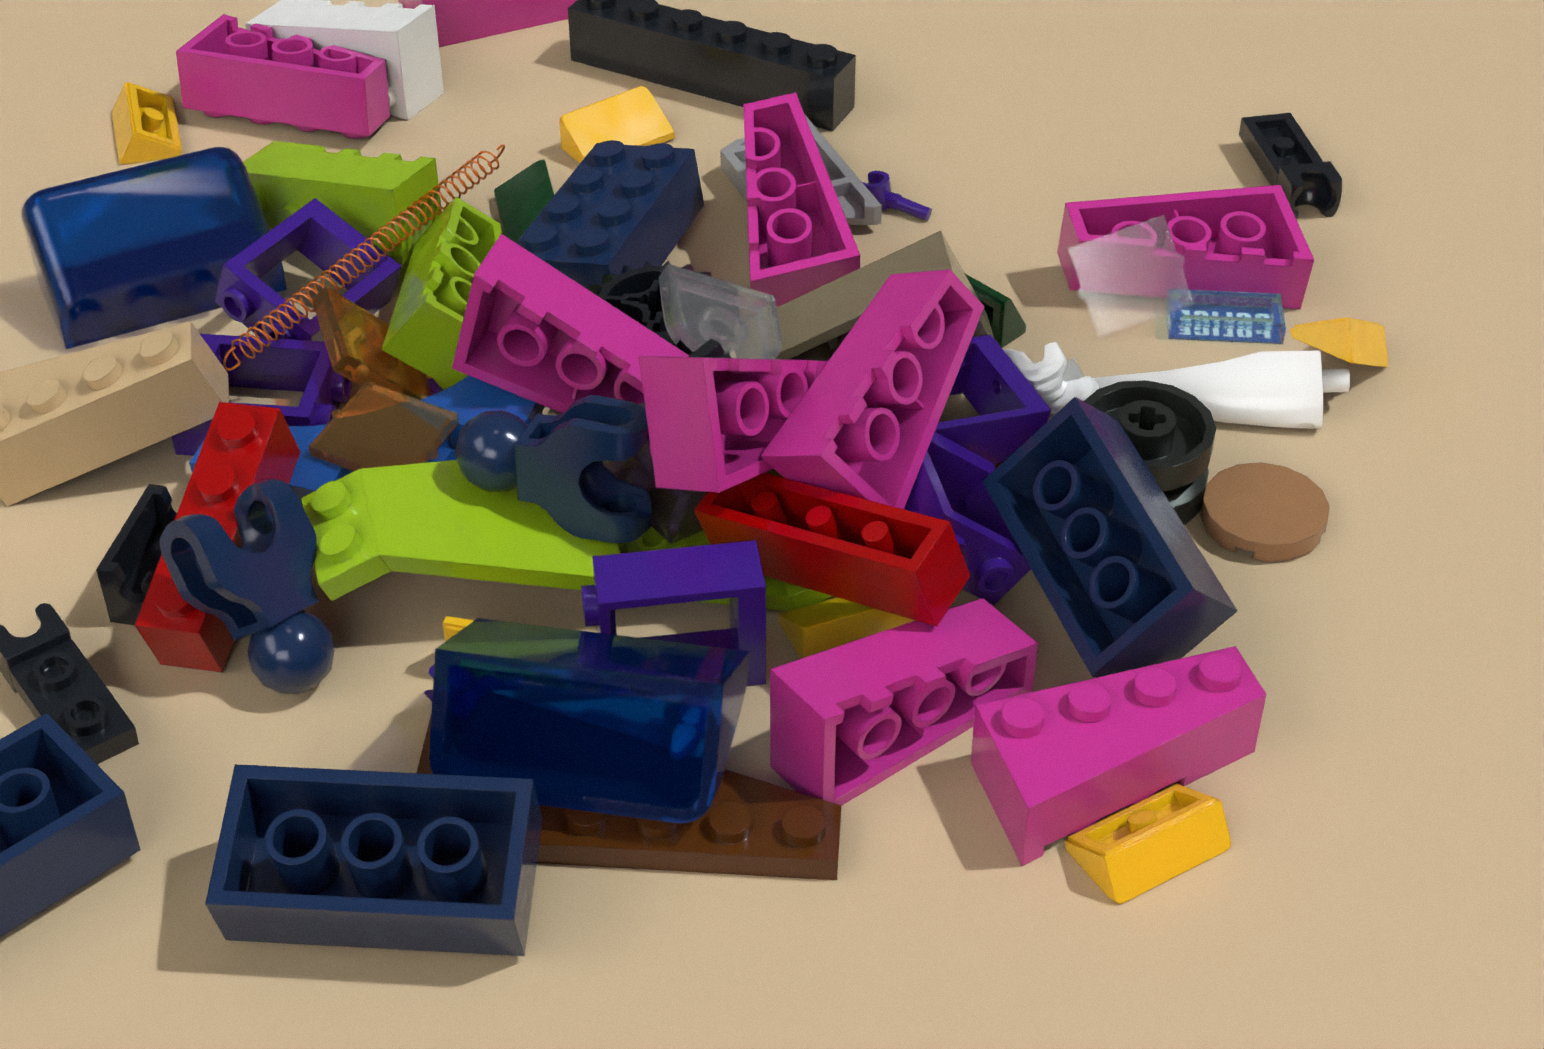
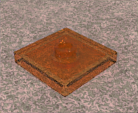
[312,286,433,408]

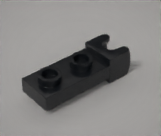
[1239,113,1342,220]
[0,603,139,764]

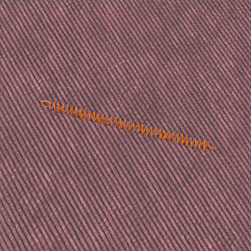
[223,144,505,371]

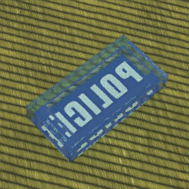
[1165,289,1286,344]

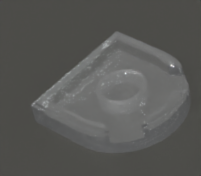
[658,264,782,359]

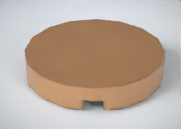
[1200,462,1330,562]

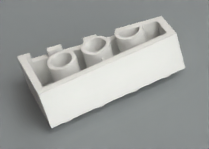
[245,0,444,121]

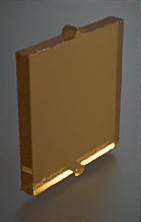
[308,381,459,471]

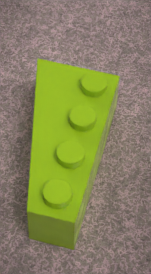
[230,141,442,281]
[381,197,502,390]

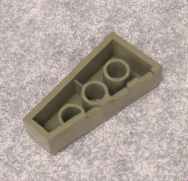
[730,230,994,361]

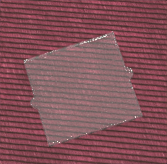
[1067,215,1194,338]

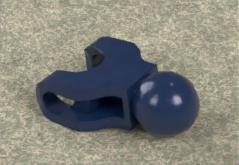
[455,395,652,543]
[160,478,335,694]

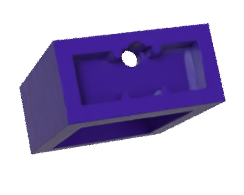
[215,198,401,343]
[171,334,352,456]
[935,335,1051,464]
[904,432,1031,605]
[581,540,766,701]

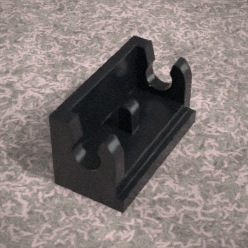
[96,484,177,626]

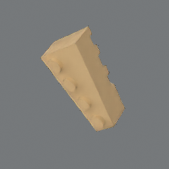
[0,321,229,507]

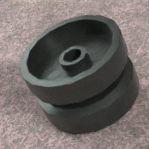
[1084,380,1216,525]

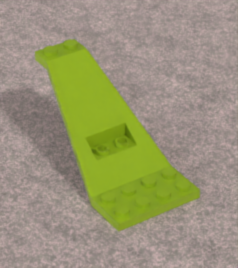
[301,446,832,611]

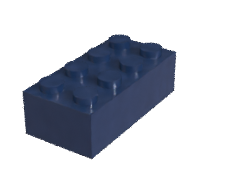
[516,140,704,290]
[982,397,1238,678]
[0,713,141,936]
[205,764,543,956]

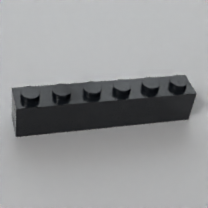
[568,0,856,131]

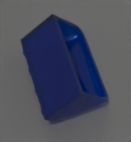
[22,147,287,349]
[429,618,750,823]

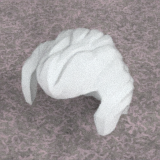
[1004,342,1100,422]

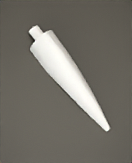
[1093,350,1350,429]

